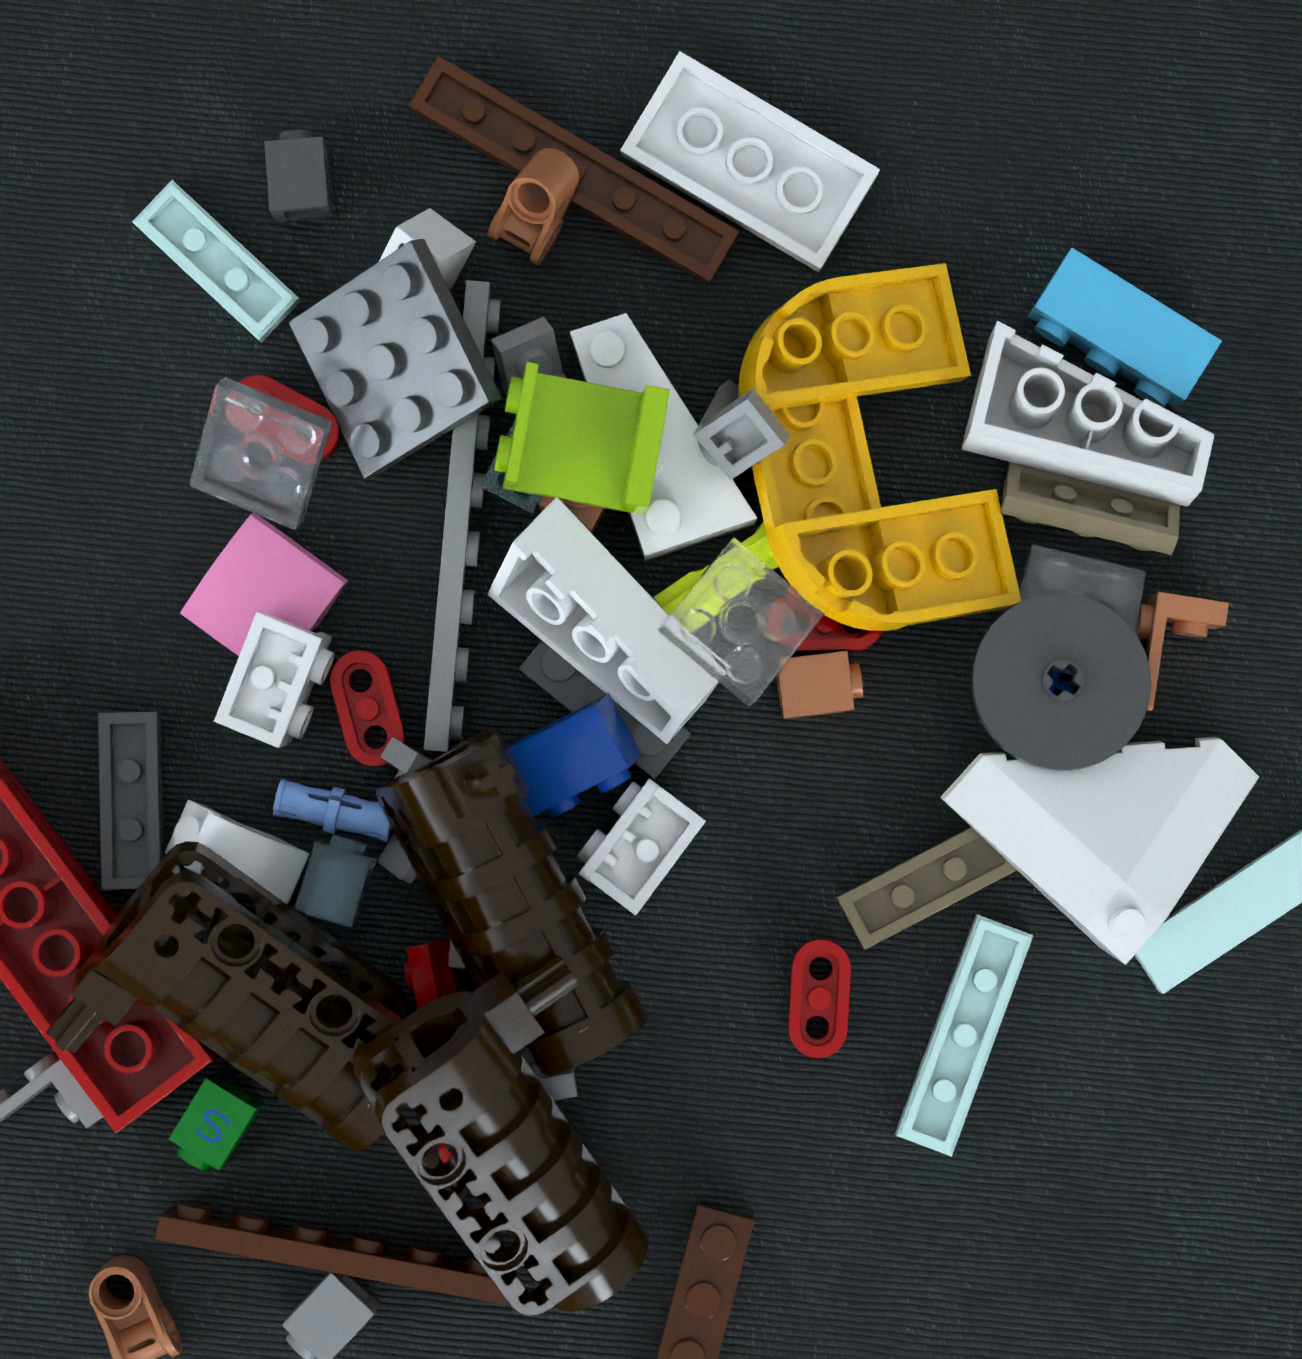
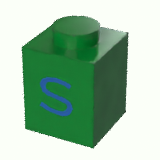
[168,1073,264,1171]

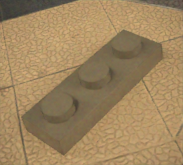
[1000,462,1180,555]
[836,826,1017,950]

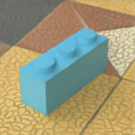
[1027,248,1222,408]

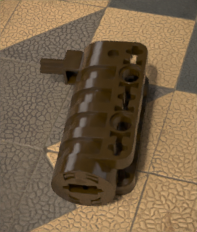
[376,729,648,1075]
[46,841,407,1152]
[354,955,648,1316]

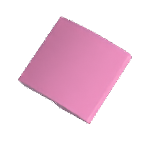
[180,512,348,656]

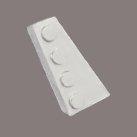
[570,313,757,561]
[961,321,1215,507]
[487,497,724,744]

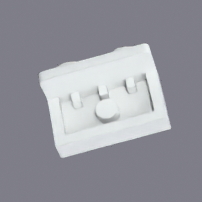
[577,778,706,915]

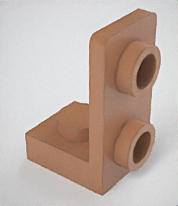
[1134,592,1229,712]

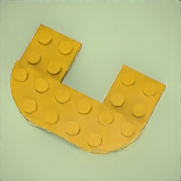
[738,263,1022,631]

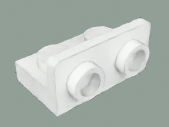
[214,611,335,748]

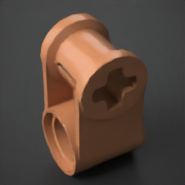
[487,148,579,265]
[89,1255,183,1359]

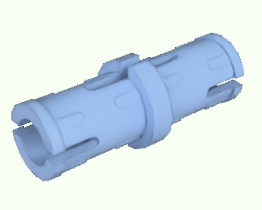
[273,779,392,842]

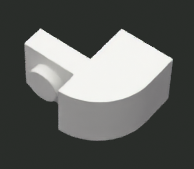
[165,799,309,904]

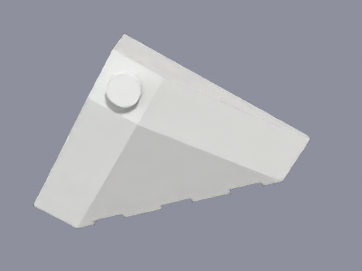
[940,737,1259,965]

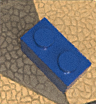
[507,693,642,818]

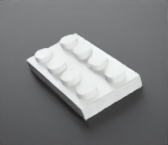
[620,51,880,273]

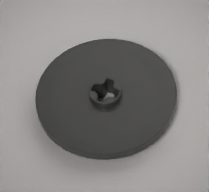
[971,593,1151,771]

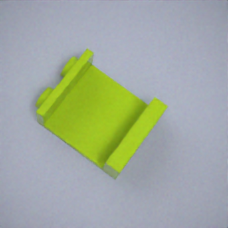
[494,362,670,515]

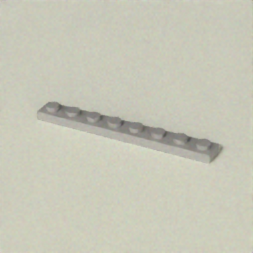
[424,280,501,752]

